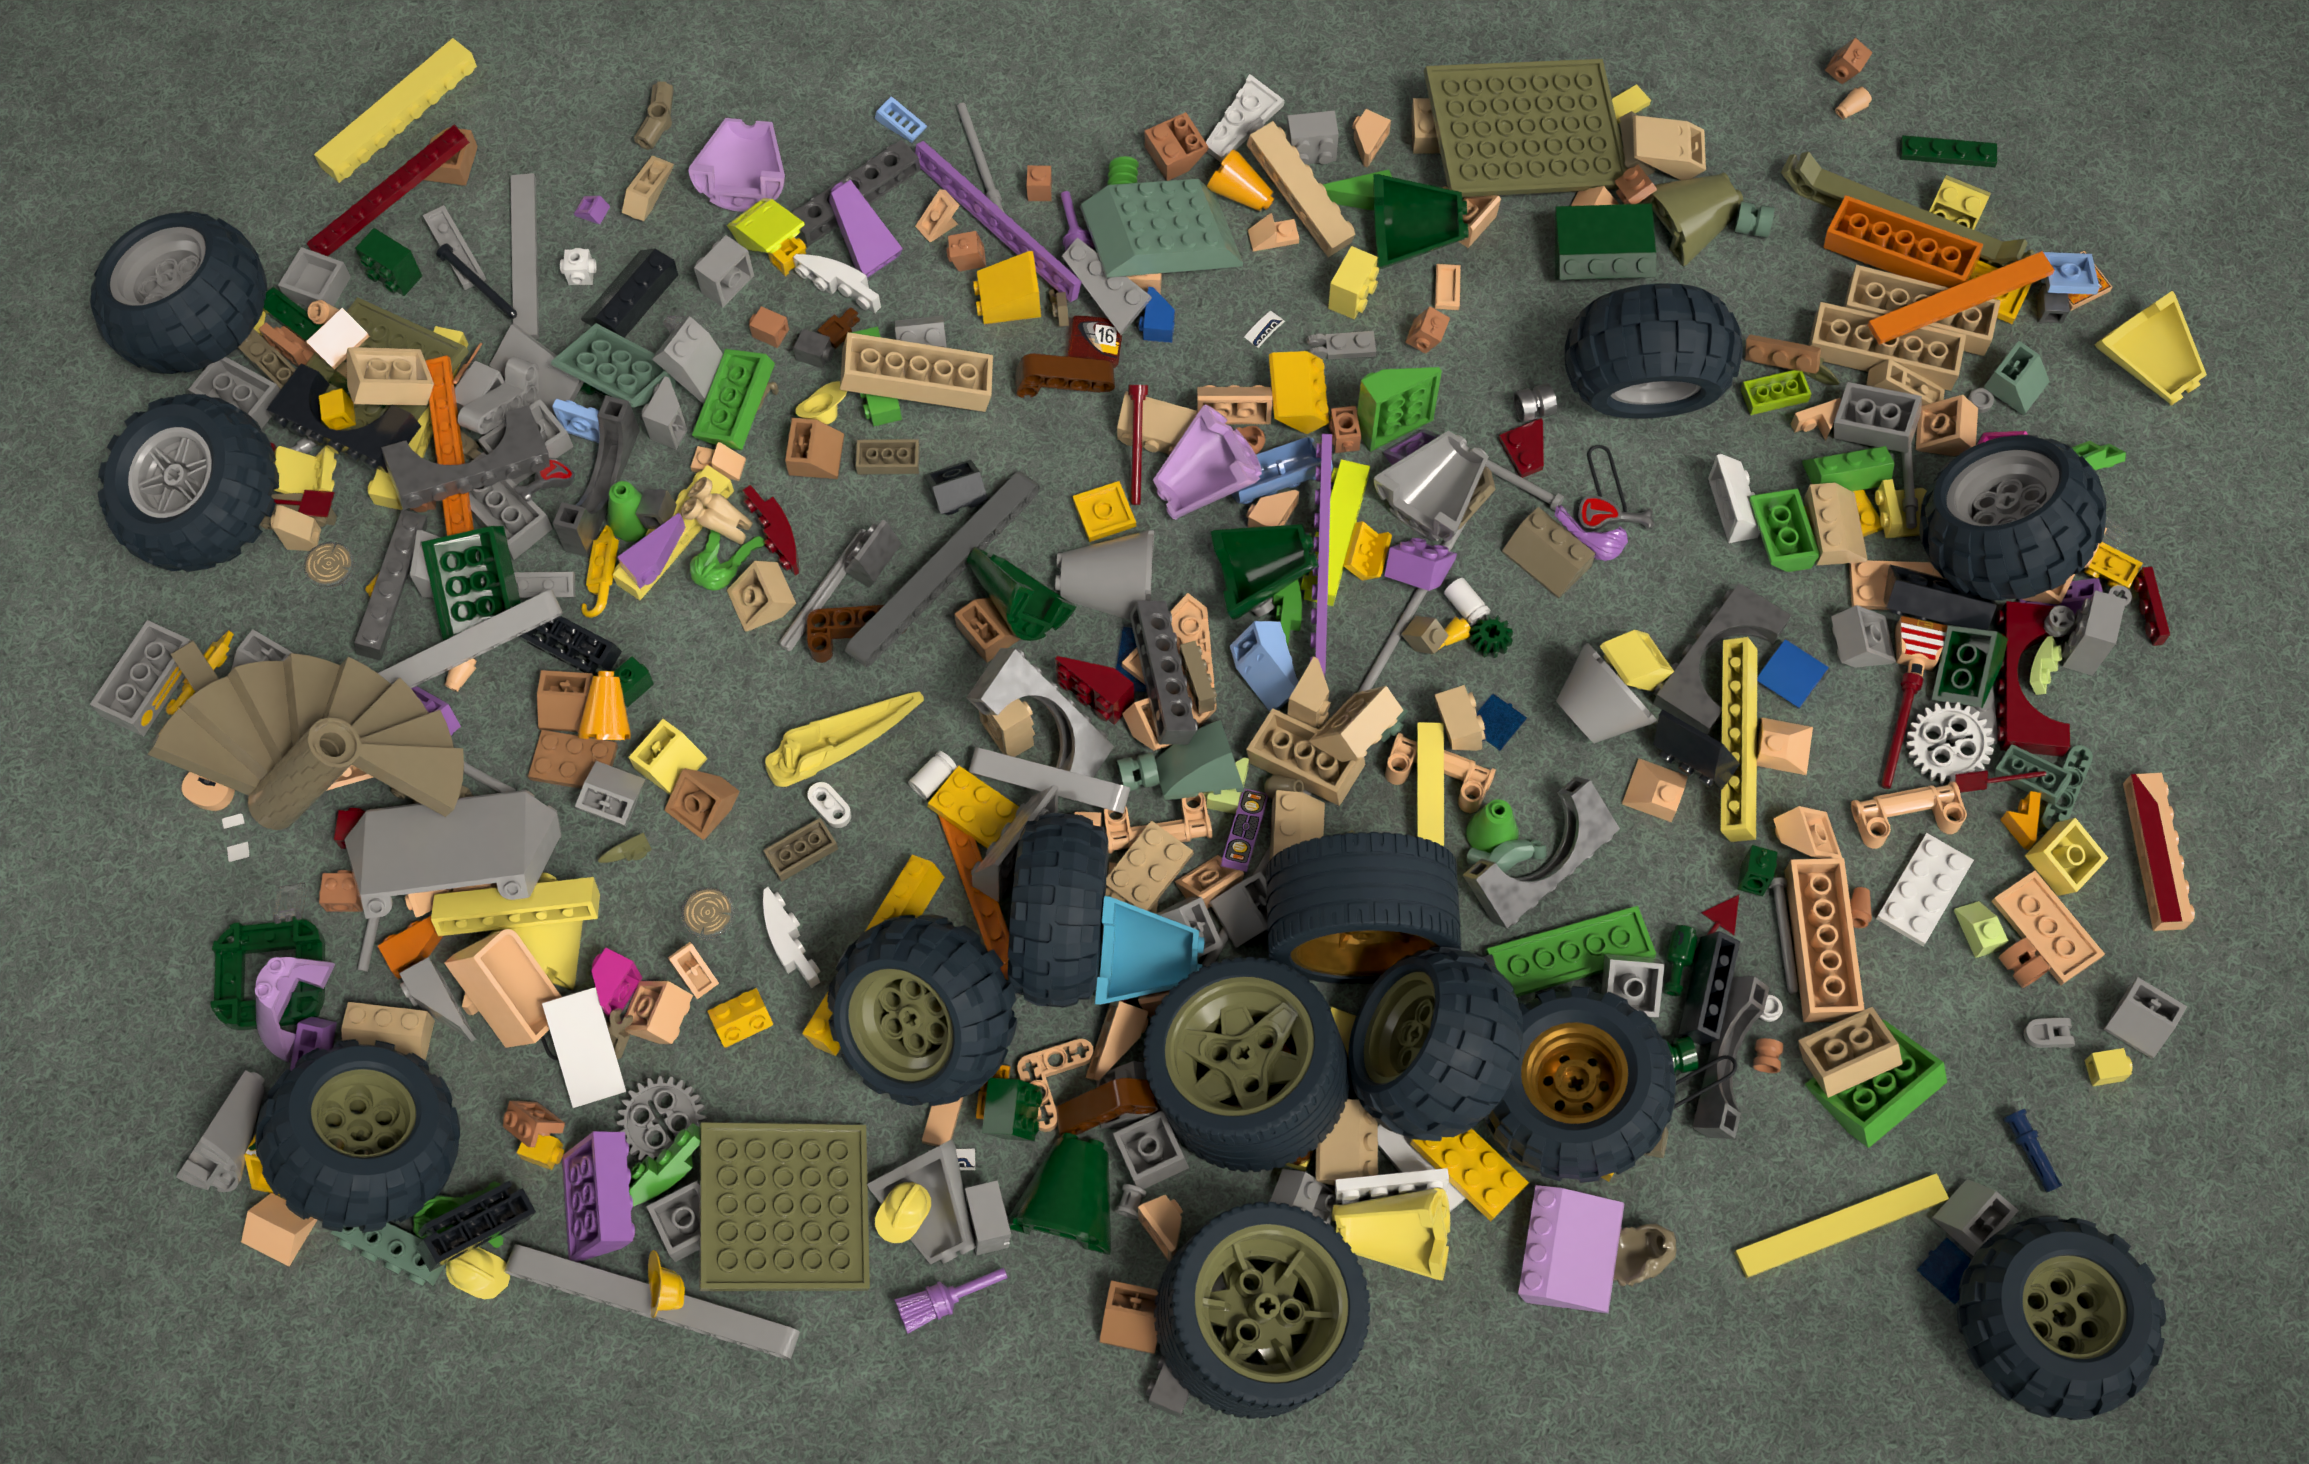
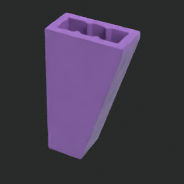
[829,180,903,278]

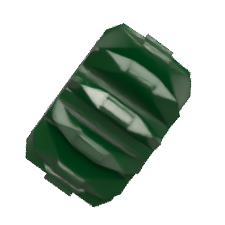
[1470,614,1513,658]

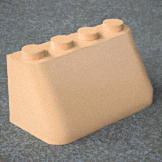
[444,929,562,1048]

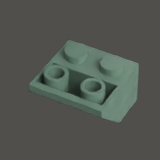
[1983,341,2050,415]

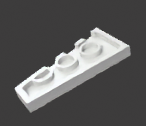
[1206,74,1284,163]

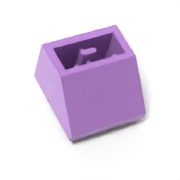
[1385,538,1457,591]

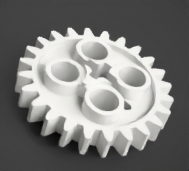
[1906,702,1994,785]

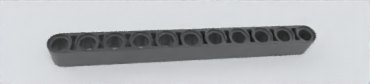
[845,471,1040,667]

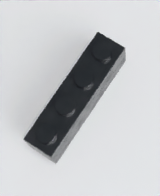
[1678,931,1741,1045]

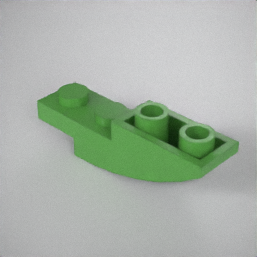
[2072,441,2126,470]
[1273,580,1302,646]
[629,1123,701,1206]

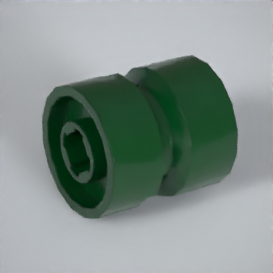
[1667,1036,1698,1073]

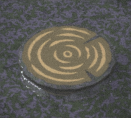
[303,542,356,590]
[681,888,735,940]

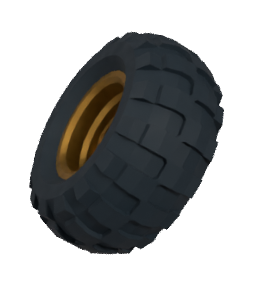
[1484,986,1676,1183]

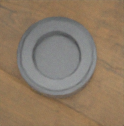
[1968,388,1994,413]

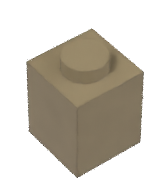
[1402,616,1449,654]

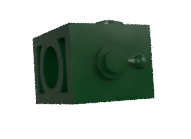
[614,656,654,708]
[1737,845,1778,897]

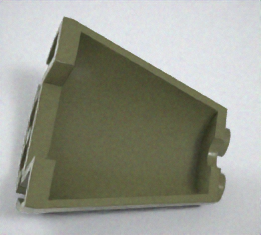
[1638,172,1744,267]

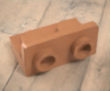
[259,323,314,367]
[503,1101,565,1147]

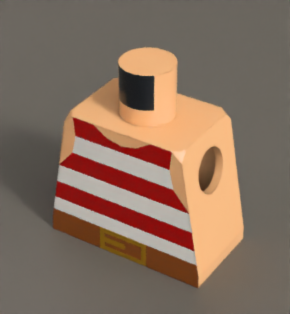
[1895,616,1948,677]

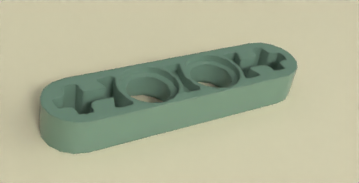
[2039,745,2093,834]

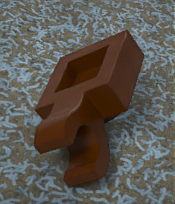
[817,307,860,349]

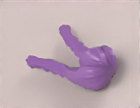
[1554,504,1628,561]

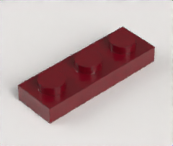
[2133,566,2170,646]

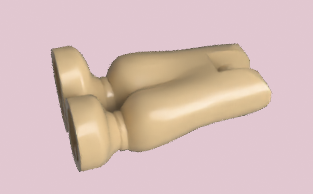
[681,477,753,545]

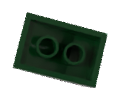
[1932,625,2008,708]

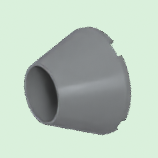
[1556,642,1657,744]

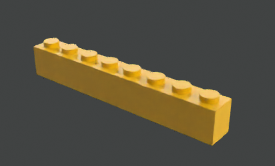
[802,854,945,1056]

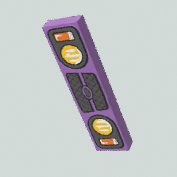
[1221,788,1268,872]

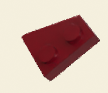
[1499,418,1544,478]

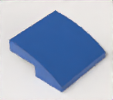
[1757,639,1829,709]

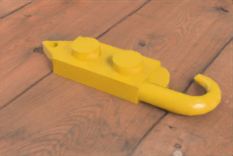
[581,525,619,618]
[166,630,234,715]

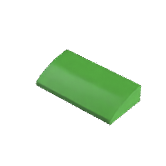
[692,349,775,450]

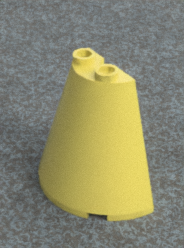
[2094,291,2207,406]
[487,873,583,990]
[1332,1188,1450,1280]

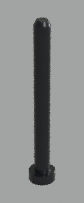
[436,243,517,319]

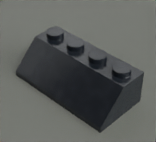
[581,248,679,338]
[1884,564,1997,630]

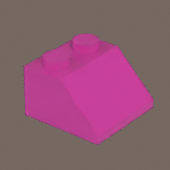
[591,948,643,1020]

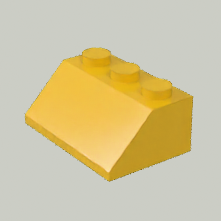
[1269,351,1329,434]

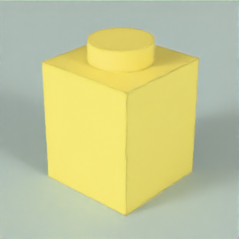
[2084,1048,2132,1086]

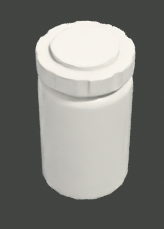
[1444,578,1491,626]
[908,751,957,800]

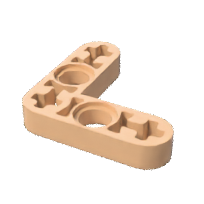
[1017,1039,1094,1132]

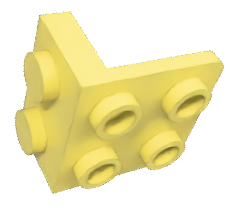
[274,446,337,494]
[1875,479,1927,538]

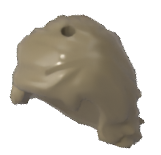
[1613,1224,1677,1287]

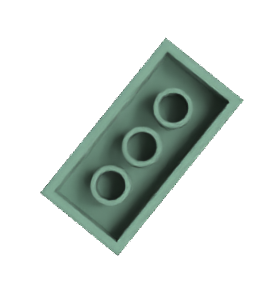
[1995,744,2072,805]

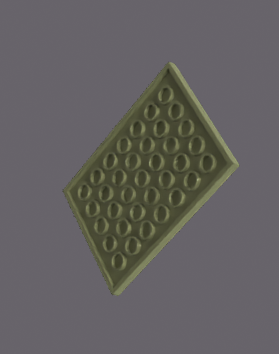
[1424,59,1628,197]

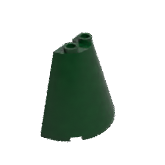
[1373,174,1469,269]
[1210,524,1319,620]
[967,547,1077,641]
[1007,1133,1111,1255]

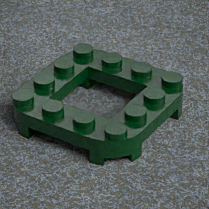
[211,917,325,1030]

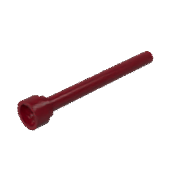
[1128,385,1148,505]
[1881,673,1924,789]

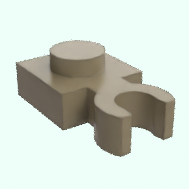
[606,1008,633,1059]

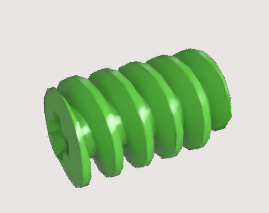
[1107,156,1139,185]

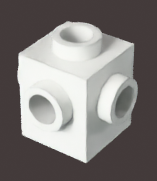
[560,248,597,285]

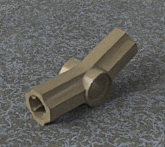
[634,82,674,150]

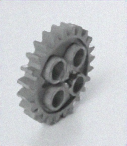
[617,1076,707,1162]

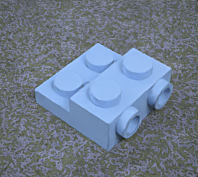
[2041,252,2099,295]
[552,399,600,443]

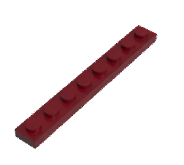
[306,124,470,256]

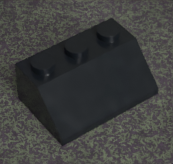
[1653,709,1740,789]

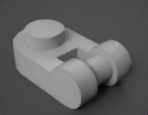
[2023,1018,2075,1048]

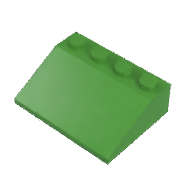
[1357,367,1442,452]
[1805,1019,1947,1148]

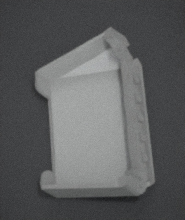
[345,790,562,919]

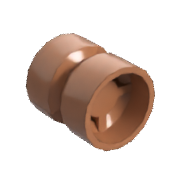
[1998,937,2051,988]

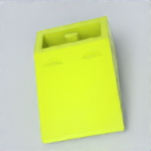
[727,198,805,253]

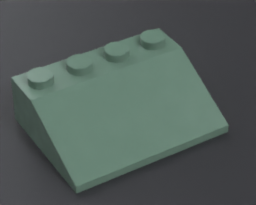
[551,323,676,408]

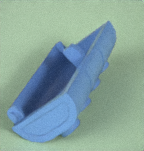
[1231,436,1333,504]

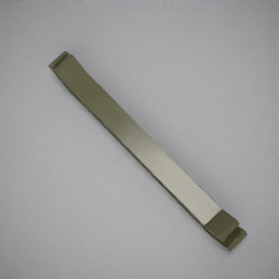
[1781,151,2035,268]

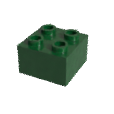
[355,228,422,296]
[982,1078,1042,1142]

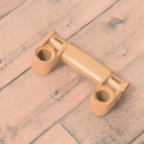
[1385,732,1496,813]
[1851,781,1967,849]
[1104,792,1212,854]

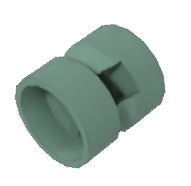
[1734,201,1775,238]
[1116,752,1160,791]

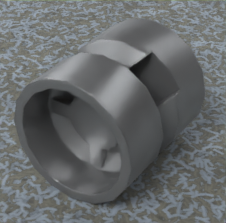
[1513,383,1557,423]

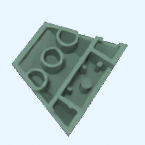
[1155,720,1245,800]

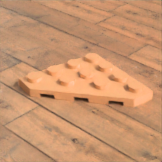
[1122,593,1216,728]

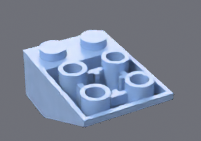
[1230,621,1299,712]

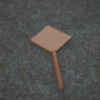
[453,343,482,384]

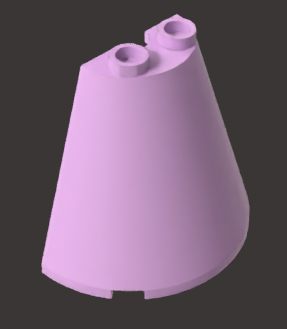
[689,118,785,212]
[1153,404,1262,520]
[255,957,335,1062]

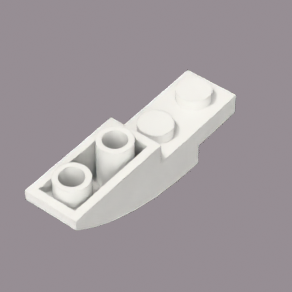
[793,254,881,313]
[763,887,820,988]

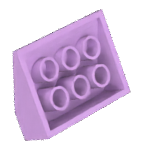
[1518,1185,1624,1313]

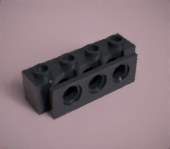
[518,599,622,676]
[416,1181,536,1272]

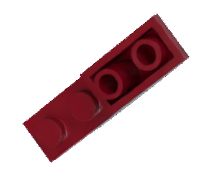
[742,485,799,576]

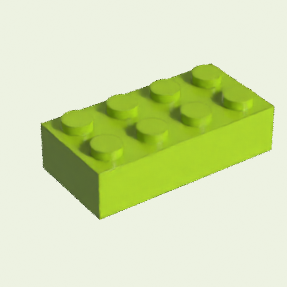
[1740,370,1812,415]

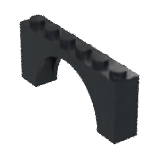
[266,364,421,473]

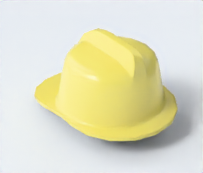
[796,381,847,425]
[875,1182,931,1243]
[446,1247,510,1299]

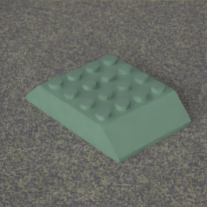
[1080,179,1243,278]

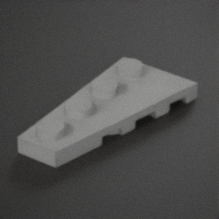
[1062,238,1152,335]

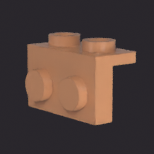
[1614,165,1657,204]

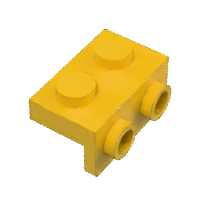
[1343,521,1392,580]
[2084,542,2143,589]
[708,988,773,1048]

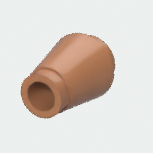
[1850,887,1872,928]

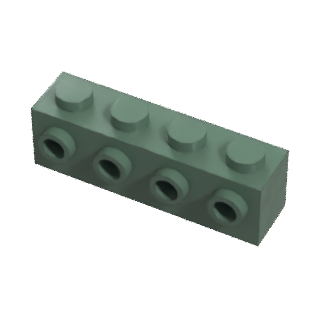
[331,1223,446,1287]

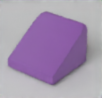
[574,196,610,224]

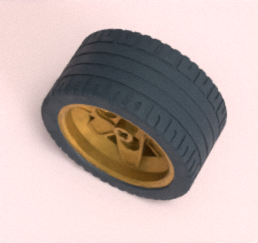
[1266,832,1462,984]

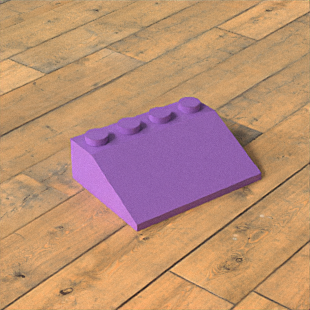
[562,1131,635,1262]

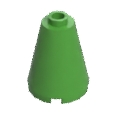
[607,481,648,542]
[1466,799,1519,853]

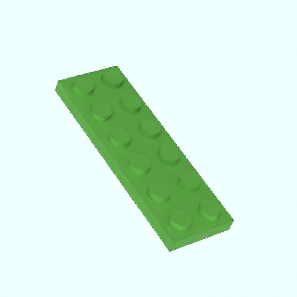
[1486,906,1656,997]

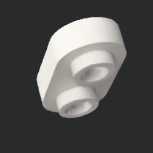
[808,782,851,828]

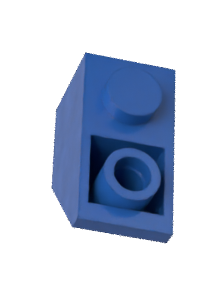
[1139,287,1175,343]

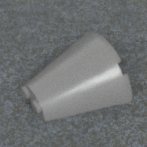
[1374,430,1489,542]
[1055,530,1154,620]
[176,1070,265,1192]
[867,1139,976,1264]

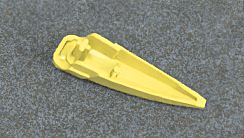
[765,692,924,787]

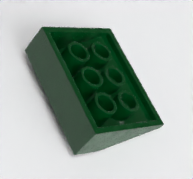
[1555,204,1656,280]
[421,526,521,641]

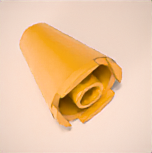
[1207,149,1274,212]
[578,671,631,740]

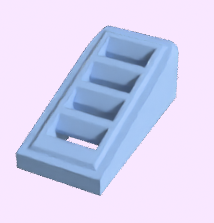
[875,96,927,143]

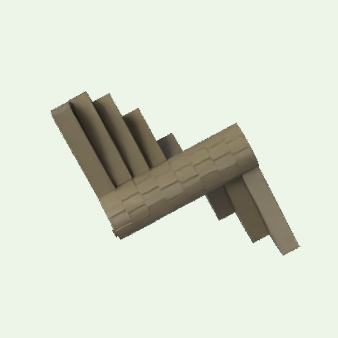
[147,653,464,830]

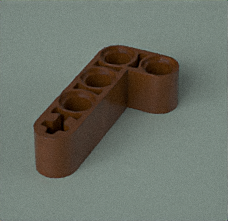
[1015,353,1115,398]
[807,605,907,663]
[1056,1078,1158,1136]

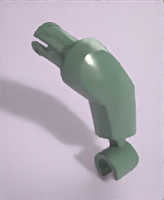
[1467,840,1547,873]

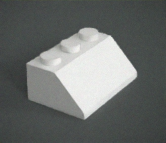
[1708,454,1760,543]

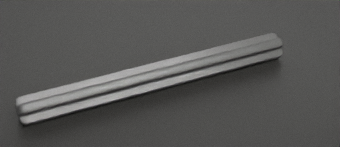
[779,529,867,651]

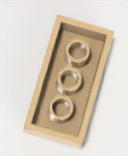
[1246,708,1365,806]

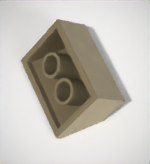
[1502,507,1596,599]

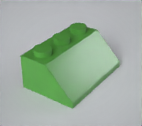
[1802,446,1895,491]
[1749,489,1820,572]

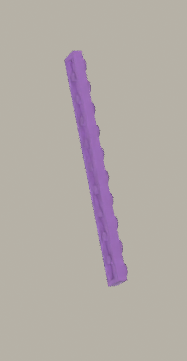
[915,141,1081,302]
[1310,434,1332,677]

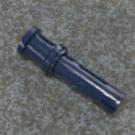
[2003,1109,2063,1193]

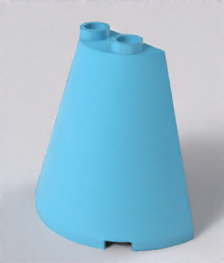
[1095,896,1205,1005]

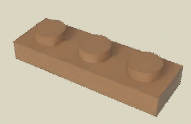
[1745,334,1821,374]

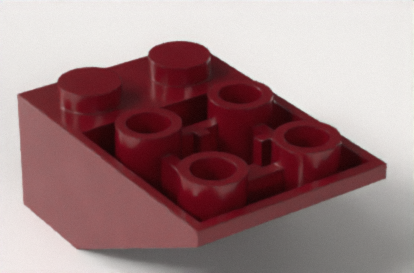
[1055,656,1134,725]

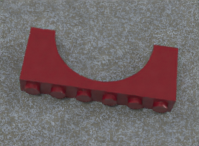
[1996,601,2070,757]

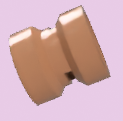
[1753,1038,1783,1073]

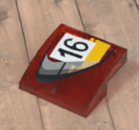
[1067,316,1122,368]

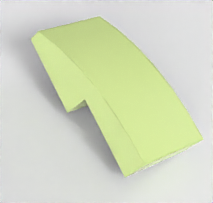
[2030,636,2062,695]

